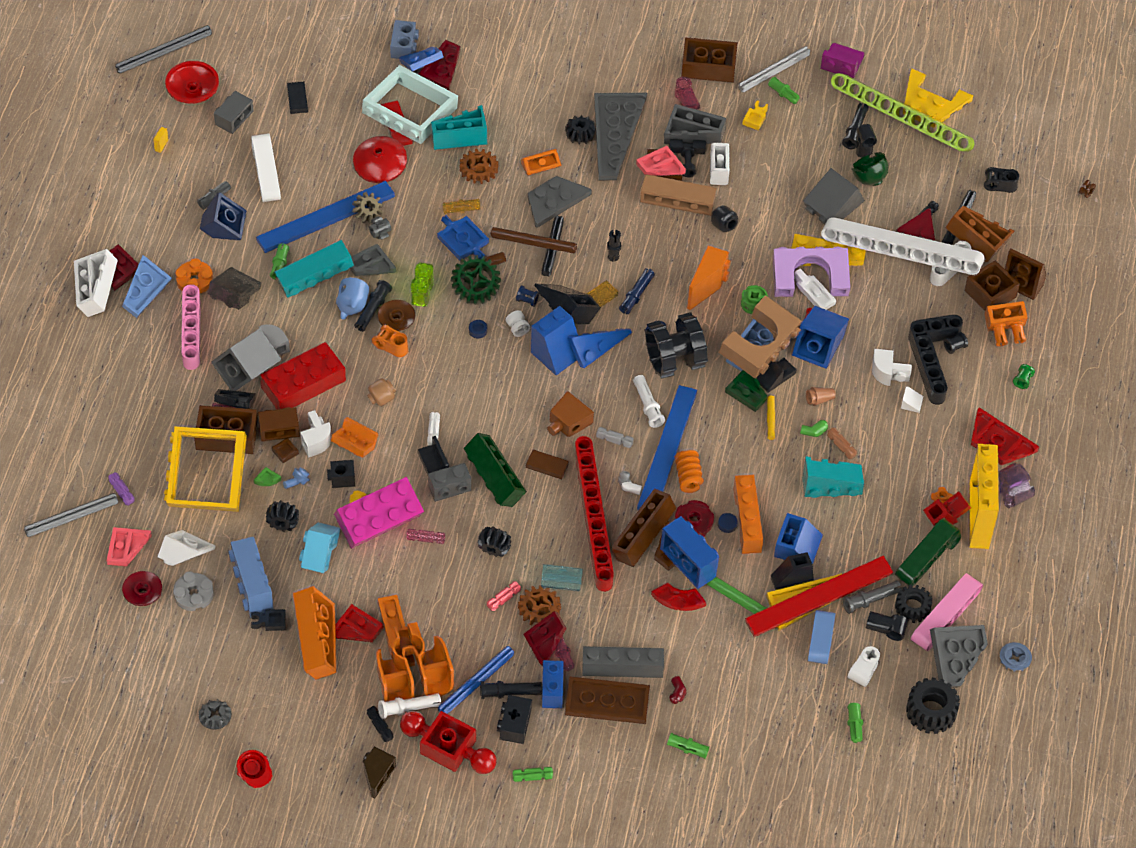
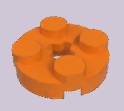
[175,258,213,294]

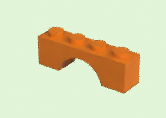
[733,475,763,554]

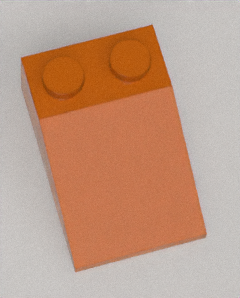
[687,245,731,310]

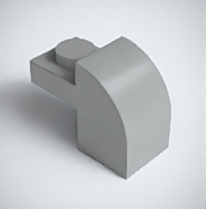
[258,325,290,356]

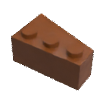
[945,206,1015,262]

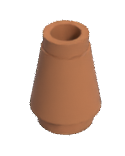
[806,387,836,406]

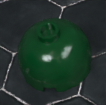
[851,152,889,186]

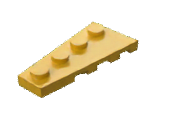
[766,573,842,631]

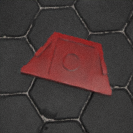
[970,407,1039,465]

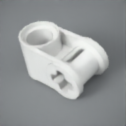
[847,646,880,687]

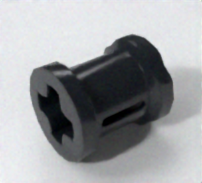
[943,332,968,354]

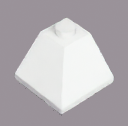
[158,530,216,566]

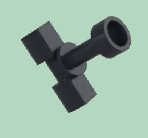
[669,139,706,178]

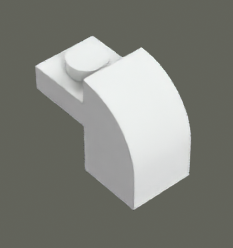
[872,349,912,386]
[300,410,331,458]

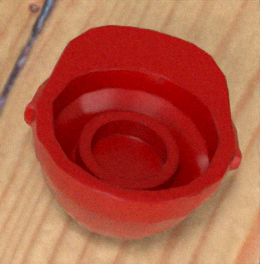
[236,750,272,788]

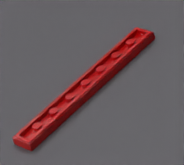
[745,555,893,637]

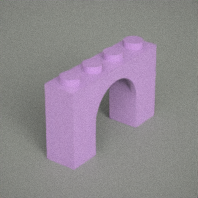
[772,247,850,297]

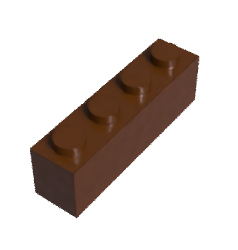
[611,488,676,567]

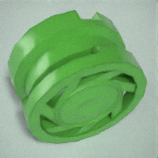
[741,285,768,314]

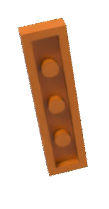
[378,595,415,667]

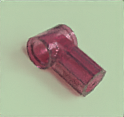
[674,77,700,110]

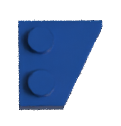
[399,47,443,71]

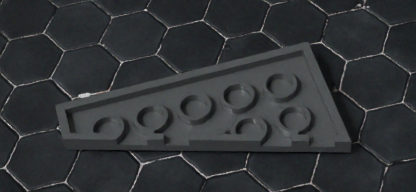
[594,92,647,180]

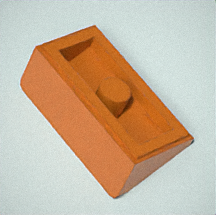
[520,149,562,176]

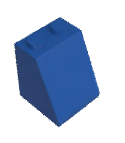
[531,306,578,375]
[792,306,849,369]

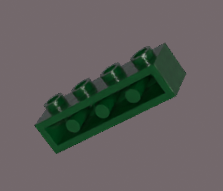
[463,433,527,507]

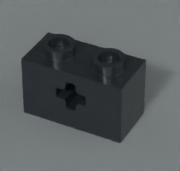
[497,695,532,744]

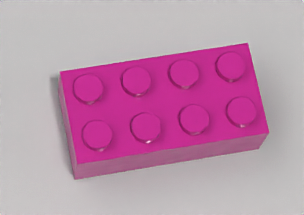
[334,477,424,549]

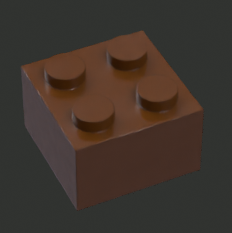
[964,260,1020,311]

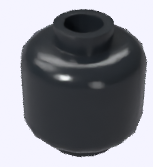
[711,205,738,232]

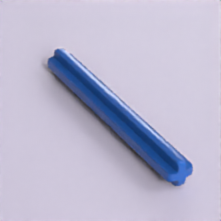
[438,646,514,714]

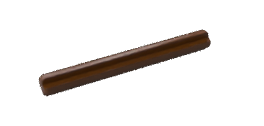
[490,227,577,254]

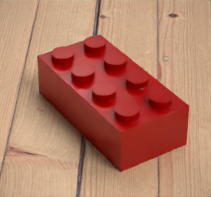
[260,342,346,410]

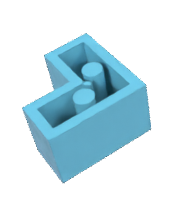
[299,522,340,573]

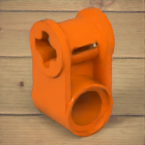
[371,325,408,357]

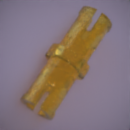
[443,199,480,214]

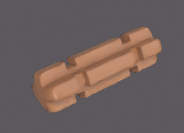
[827,427,857,459]

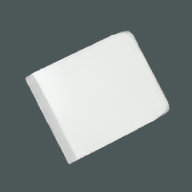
[901,387,924,413]

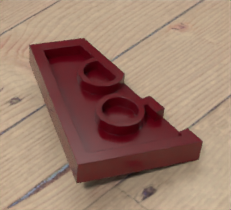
[418,39,461,91]

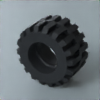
[906,677,960,734]

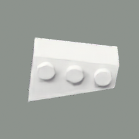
[74,249,118,317]

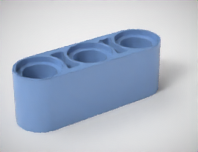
[808,610,836,665]

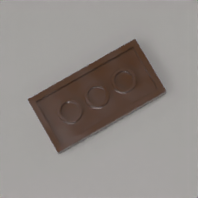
[565,676,650,724]

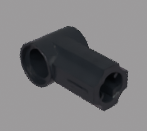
[856,124,877,158]
[866,611,908,641]

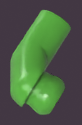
[800,420,828,437]

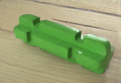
[512,767,553,782]

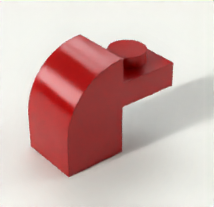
[923,491,971,526]

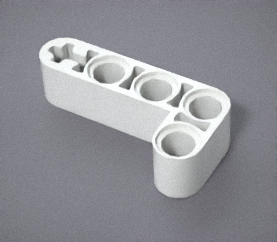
[251,133,281,202]

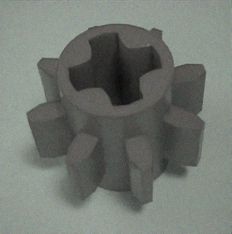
[369,216,391,240]

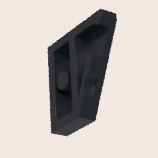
[214,389,256,409]

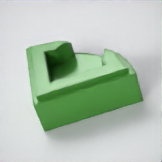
[254,467,281,487]

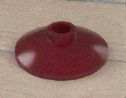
[122,571,162,606]

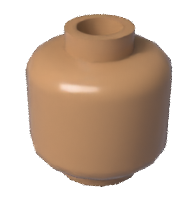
[367,378,396,407]

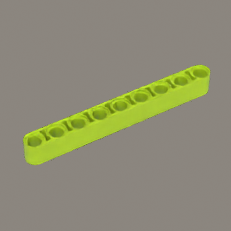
[831,73,974,152]

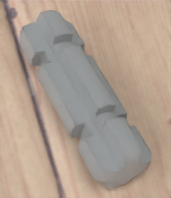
[596,427,634,448]

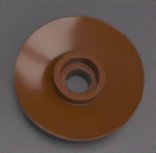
[378,300,415,331]

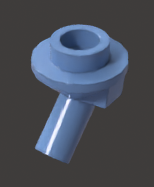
[283,467,310,489]

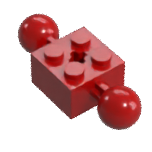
[400,711,497,774]

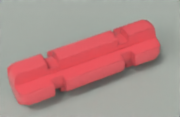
[487,581,521,611]

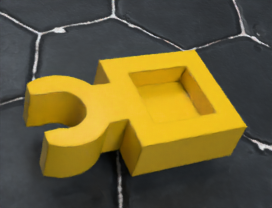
[742,100,768,131]

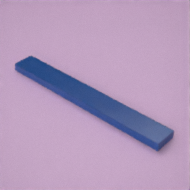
[256,181,395,253]
[637,385,697,510]

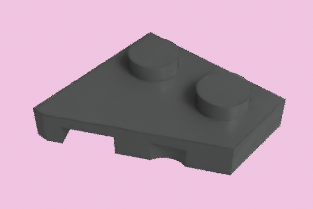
[350,244,396,276]

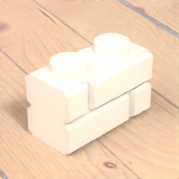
[710,143,729,185]

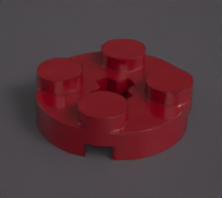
[675,500,714,537]

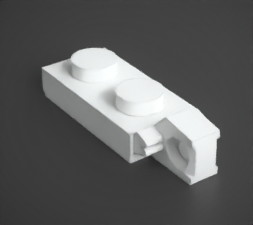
[794,269,836,310]

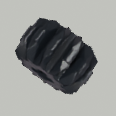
[565,114,596,145]
[266,500,299,532]
[477,526,512,557]

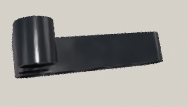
[908,315,963,405]

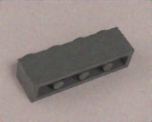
[582,646,664,678]

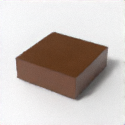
[272,438,299,463]

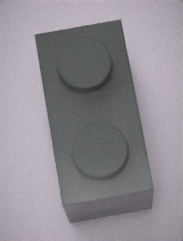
[214,91,254,134]

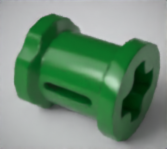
[1013,364,1035,389]

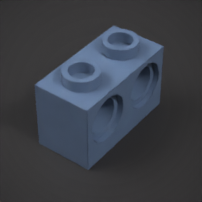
[390,20,419,59]

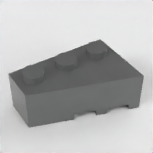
[664,104,726,144]

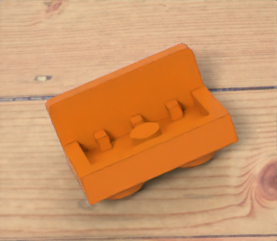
[331,417,378,458]

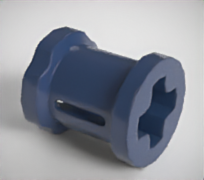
[516,285,539,307]

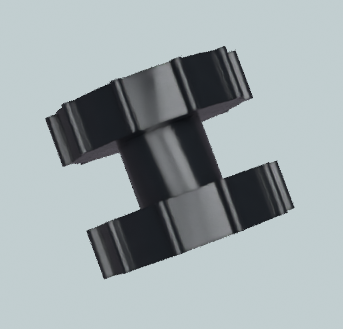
[644,312,708,379]

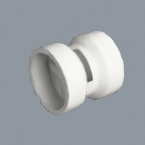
[506,310,530,337]

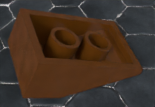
[1005,248,1047,300]

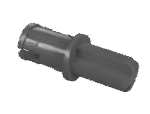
[197,181,231,210]

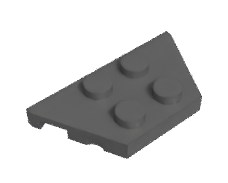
[528,176,592,228]

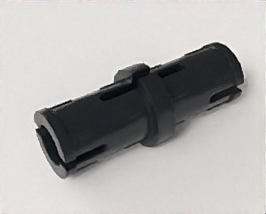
[607,230,622,262]

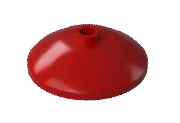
[165,61,219,104]
[353,136,407,183]

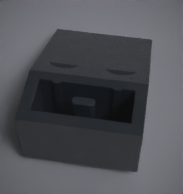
[534,283,601,324]

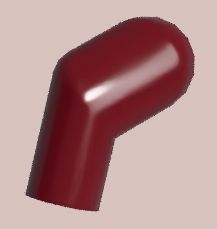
[669,676,687,704]

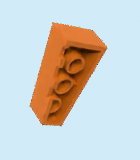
[293,586,336,680]

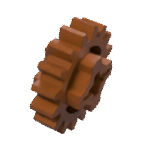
[459,149,498,184]
[518,585,561,625]

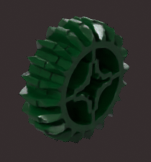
[451,255,501,305]

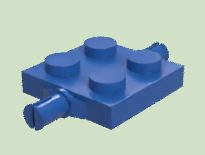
[437,215,489,261]

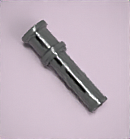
[842,580,902,614]

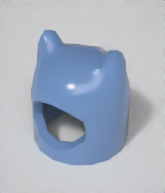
[336,277,369,320]

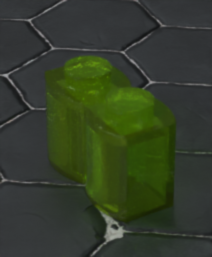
[411,262,434,307]

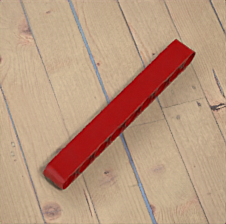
[575,436,614,592]

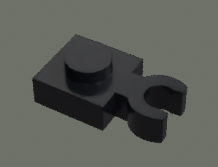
[251,609,286,631]

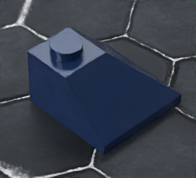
[200,192,247,240]

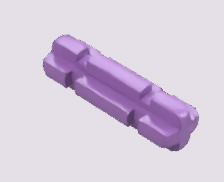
[108,472,135,506]

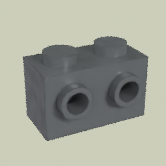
[428,463,471,502]

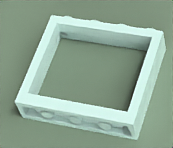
[362,65,458,144]

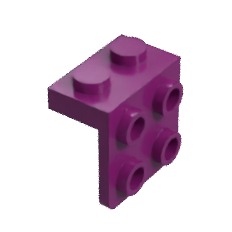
[820,43,864,78]

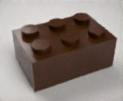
[681,37,738,83]
[194,405,258,454]

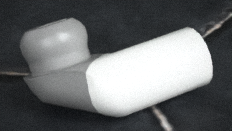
[618,471,642,495]

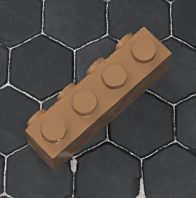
[640,174,717,216]

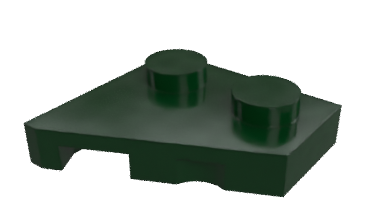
[725,370,767,412]

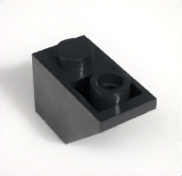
[770,552,814,590]

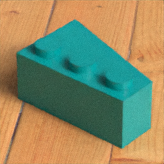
[431,105,487,150]
[802,456,864,498]

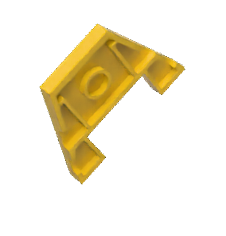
[902,69,973,128]

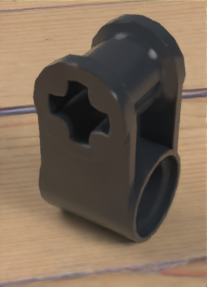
[984,167,1020,193]

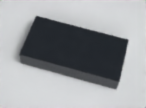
[287,81,308,114]

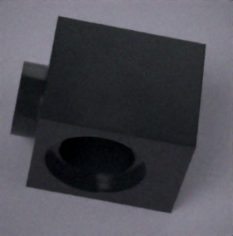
[327,460,355,488]

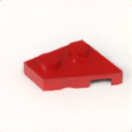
[335,604,384,643]

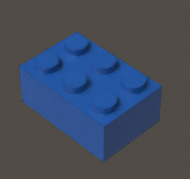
[660,516,719,589]

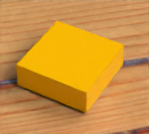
[153,127,169,153]

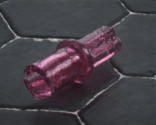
[555,636,574,671]

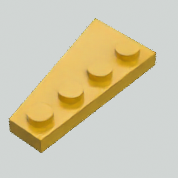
[791,234,866,266]

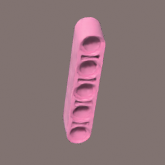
[181,285,201,370]
[911,573,983,651]

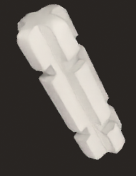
[427,412,440,446]

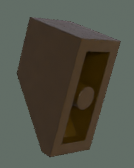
[363,746,396,799]

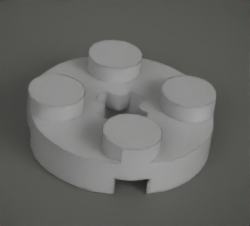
[173,571,214,611]

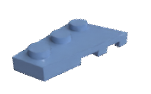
[122,255,172,318]

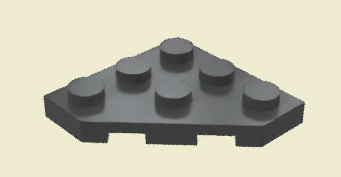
[930,625,988,688]

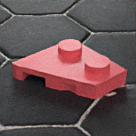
[636,146,686,176]
[107,527,152,566]

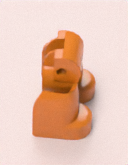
[376,622,454,702]

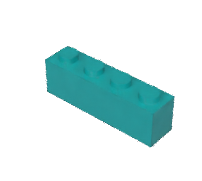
[275,240,354,298]

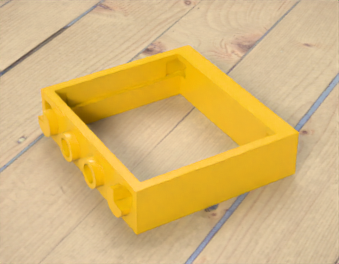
[164,426,247,512]
[969,444,999,549]

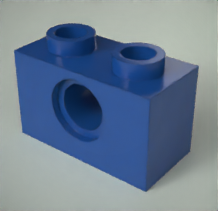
[542,660,563,708]

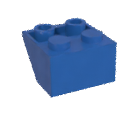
[774,513,823,564]

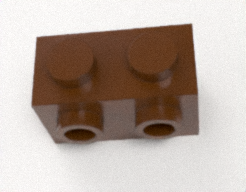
[258,407,300,442]

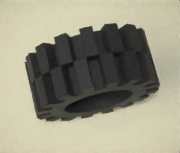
[895,584,932,623]

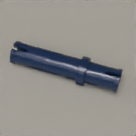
[619,268,655,315]

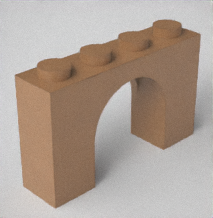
[719,295,802,379]

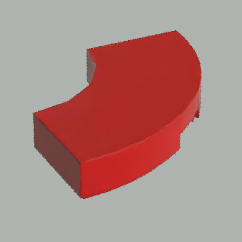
[651,583,706,611]

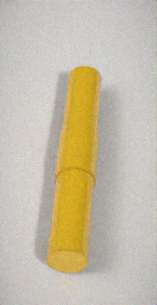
[767,395,775,440]

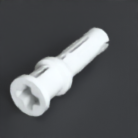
[633,375,665,428]
[378,693,441,719]

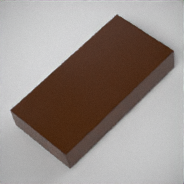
[526,449,569,480]

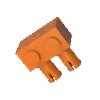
[984,301,1028,346]

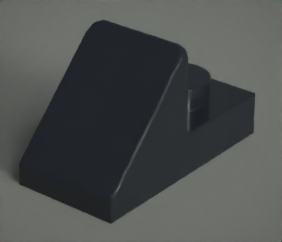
[757,358,797,393]

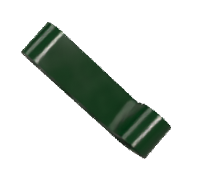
[895,518,961,586]

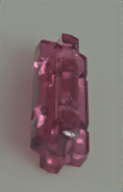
[407,529,445,544]

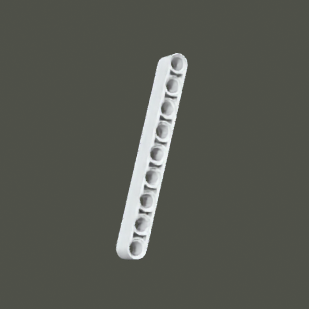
[821,218,984,275]

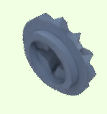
[999,642,1032,672]

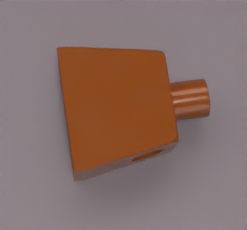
[547,391,594,437]

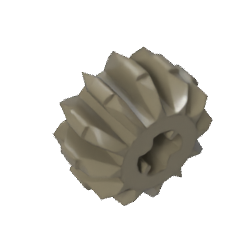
[352,192,383,224]

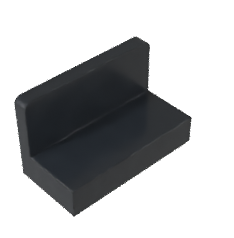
[418,436,449,475]

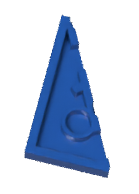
[567,328,632,368]

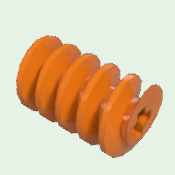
[674,450,704,493]

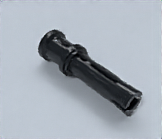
[842,103,869,150]
[354,280,392,332]
[480,681,542,699]

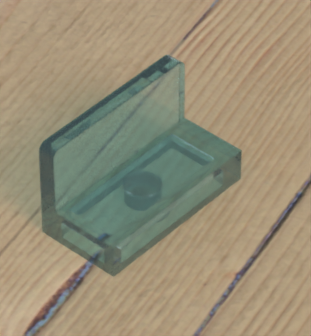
[541,564,583,591]

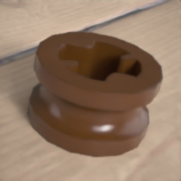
[1079,180,1096,198]

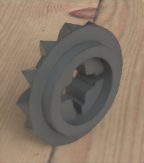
[199,699,232,730]

